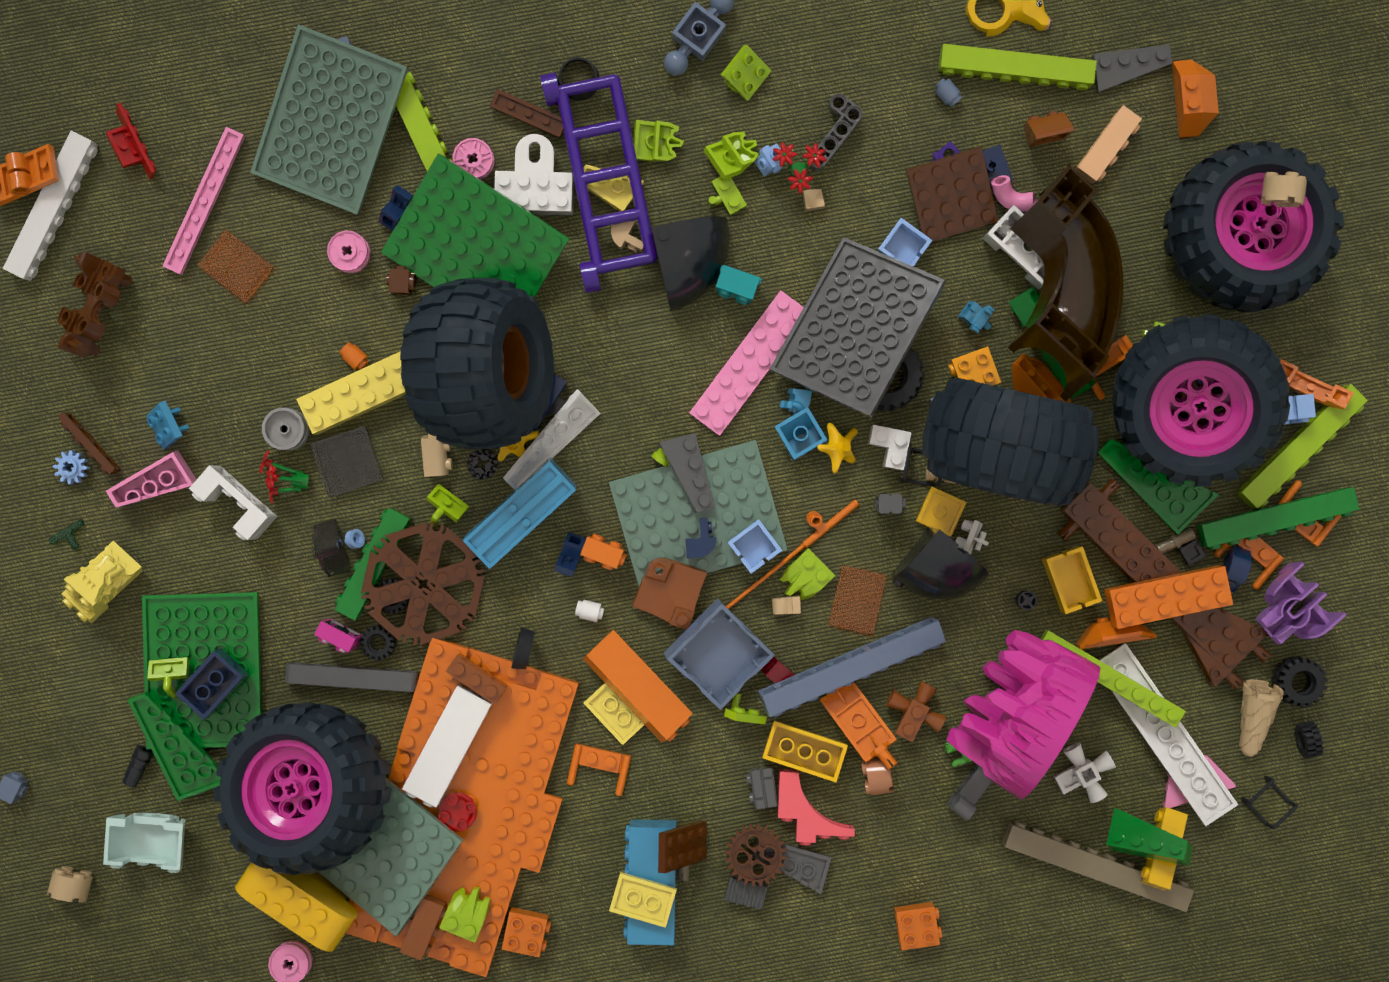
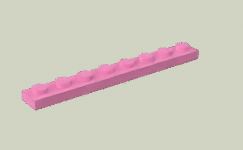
[163,127,245,275]

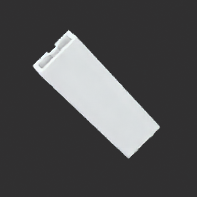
[402,684,492,807]

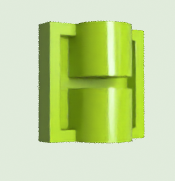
[721,45,771,101]

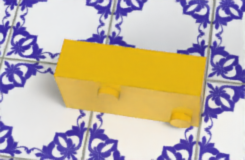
[762,720,848,782]

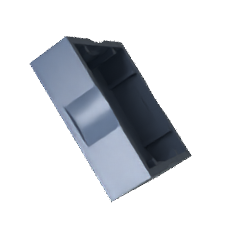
[664,598,774,710]

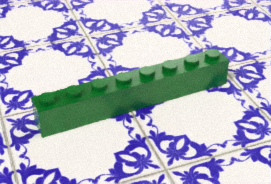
[1197,487,1360,550]

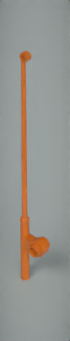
[726,500,859,609]

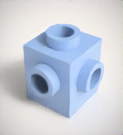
[754,143,784,177]

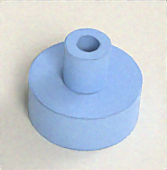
[344,529,365,549]

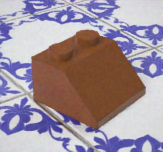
[1023,111,1074,148]

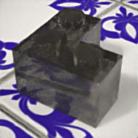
[311,519,350,577]

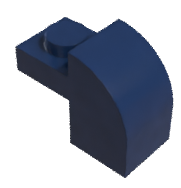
[378,185,413,231]
[685,518,716,558]
[554,532,586,577]
[1224,545,1251,593]

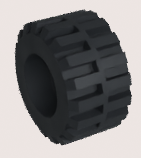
[1271,657,1328,707]

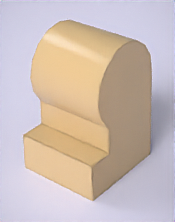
[772,595,801,614]

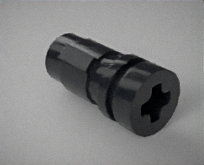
[122,745,154,787]

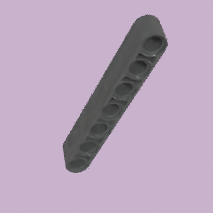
[285,662,418,692]

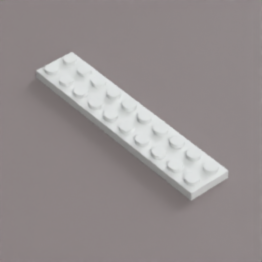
[1100,643,1238,826]

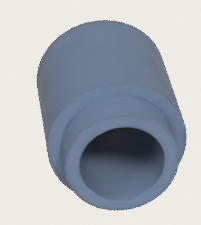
[934,78,962,108]

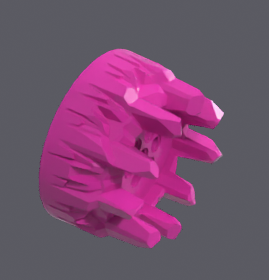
[947,630,1100,800]

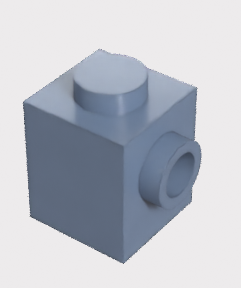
[0,771,29,804]

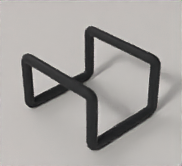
[900,446,942,487]
[1241,776,1298,830]

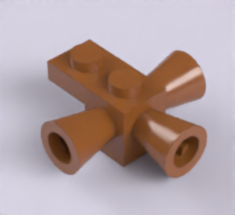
[886,681,946,742]

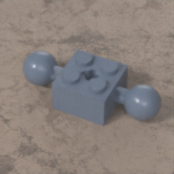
[664,0,734,76]

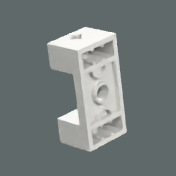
[982,205,1044,290]
[189,465,278,540]

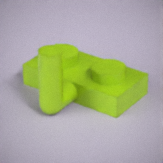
[709,176,747,216]
[426,483,469,527]
[147,657,190,698]
[724,693,767,724]

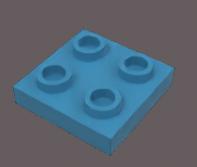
[146,401,189,450]

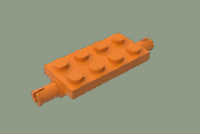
[820,683,898,770]

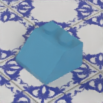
[774,407,827,461]

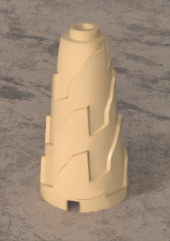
[1239,679,1284,757]

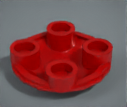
[438,792,477,831]

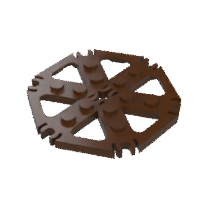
[361,522,485,645]

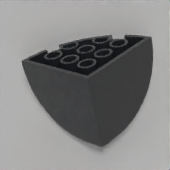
[652,216,729,312]
[891,527,989,600]

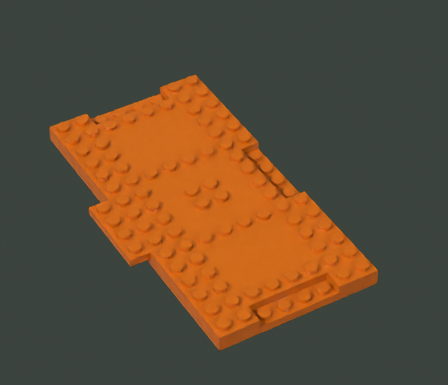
[346,638,579,977]

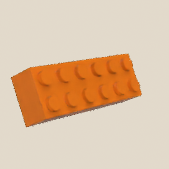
[1104,565,1233,629]

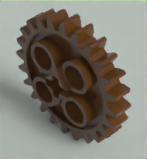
[724,823,787,887]

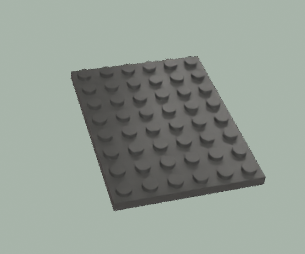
[770,237,946,418]

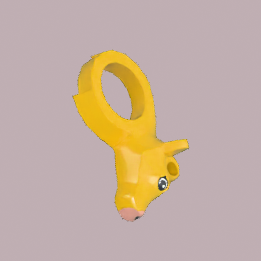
[965,0,1051,37]

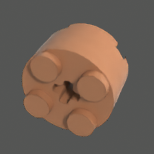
[861,756,894,796]

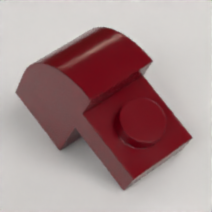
[761,656,796,683]

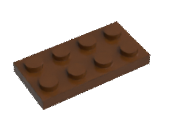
[658,820,708,874]

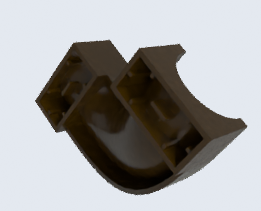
[1008,164,1123,401]

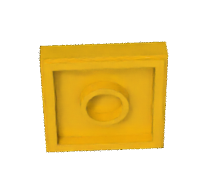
[916,486,967,537]

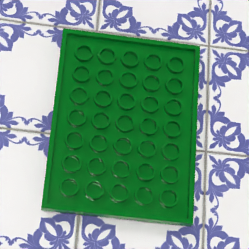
[381,153,571,298]
[142,592,262,749]

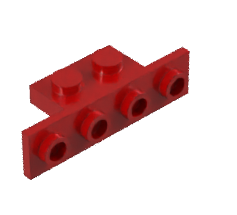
[106,103,156,180]

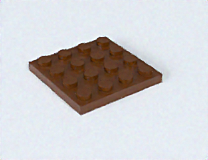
[906,146,998,242]

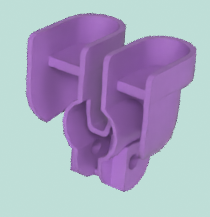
[1256,562,1346,645]

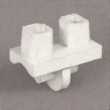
[955,520,989,555]

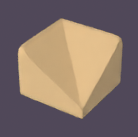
[802,189,825,211]

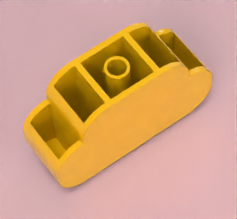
[235,862,358,952]

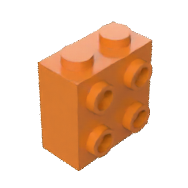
[580,534,627,571]
[894,902,942,950]
[502,907,551,957]

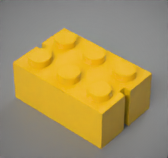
[1042,546,1102,614]

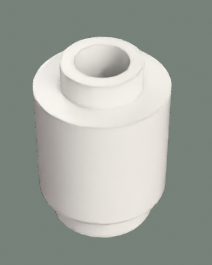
[575,600,604,622]

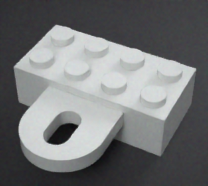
[495,134,574,215]

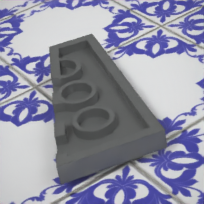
[1092,44,1172,93]
[658,433,715,513]
[752,838,831,894]

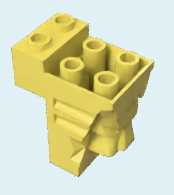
[61,541,142,624]

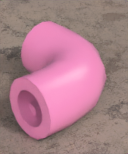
[991,175,1036,212]

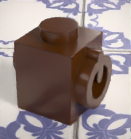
[386,266,416,295]

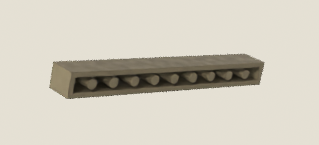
[1002,821,1194,912]

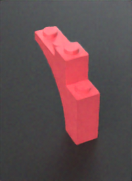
[777,769,855,846]

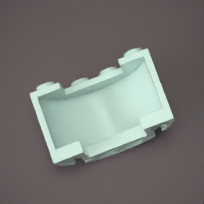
[103,813,185,873]

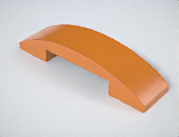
[1280,359,1354,410]

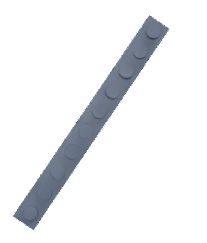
[758,617,946,717]

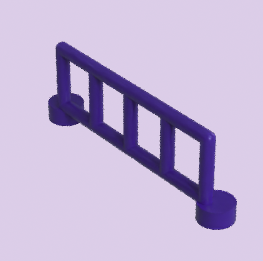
[540,72,657,293]

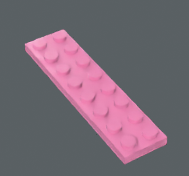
[689,291,804,436]

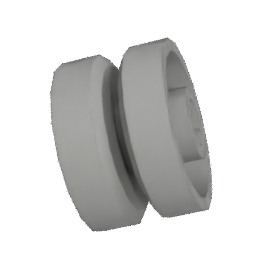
[262,408,310,450]

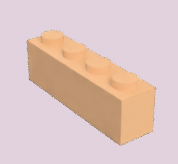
[1075,105,1142,184]

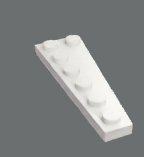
[503,389,601,490]

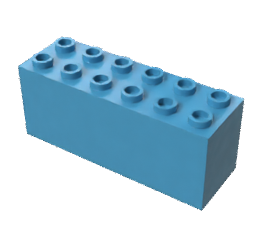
[463,457,577,569]
[624,820,676,945]

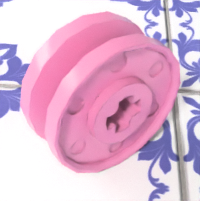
[453,138,495,180]
[327,231,371,273]
[268,940,313,982]

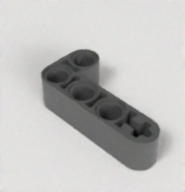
[809,93,862,172]
[947,764,992,821]

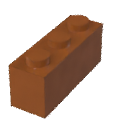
[446,653,508,704]
[400,894,447,961]

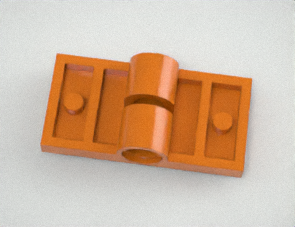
[0,144,59,206]

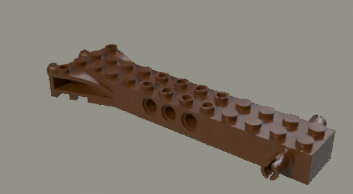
[1057,478,1271,690]

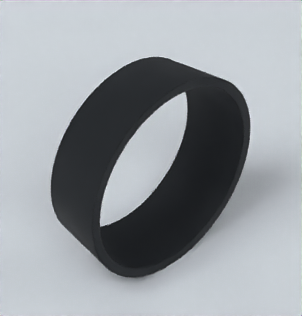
[558,57,599,101]
[511,627,534,669]

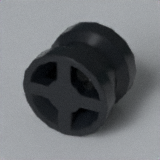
[1015,590,1037,610]

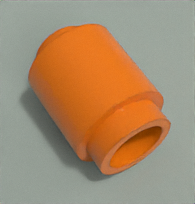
[339,342,368,371]

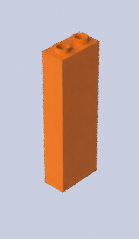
[583,630,693,743]

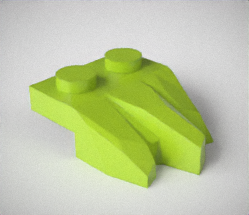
[633,120,684,162]
[704,132,759,180]
[779,548,835,600]
[439,887,491,943]

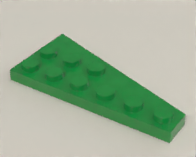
[1097,439,1219,535]
[127,691,221,801]

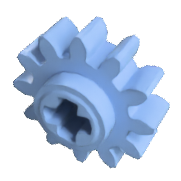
[53,450,90,484]

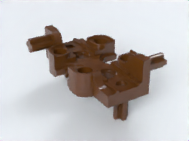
[57,251,133,358]

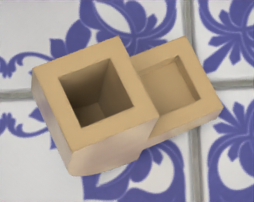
[611,220,644,253]

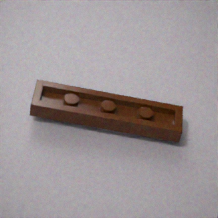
[490,89,564,139]
[58,412,121,474]

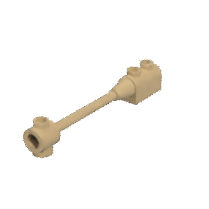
[421,433,453,477]

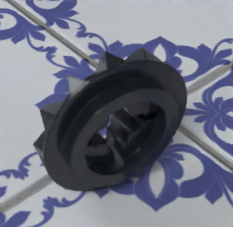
[467,449,498,480]

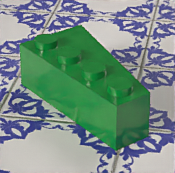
[1106,807,1193,866]

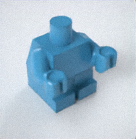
[957,301,995,333]
[780,388,812,415]

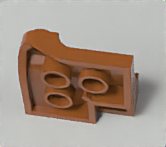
[632,558,707,629]

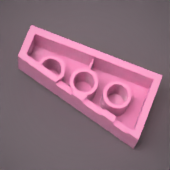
[106,450,197,507]

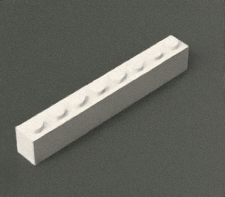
[3,131,98,281]

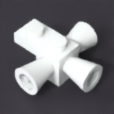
[1053,743,1116,803]

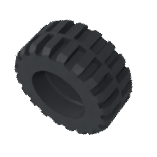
[876,345,924,411]

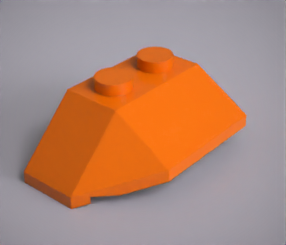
[1172,60,1219,138]
[1012,353,1071,403]
[1076,617,1157,650]

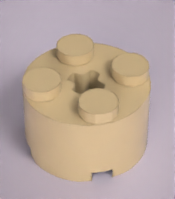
[1261,172,1307,207]
[47,866,93,902]

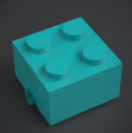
[715,265,762,305]

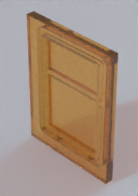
[197,229,275,303]
[828,565,887,635]

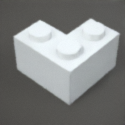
[868,425,911,471]

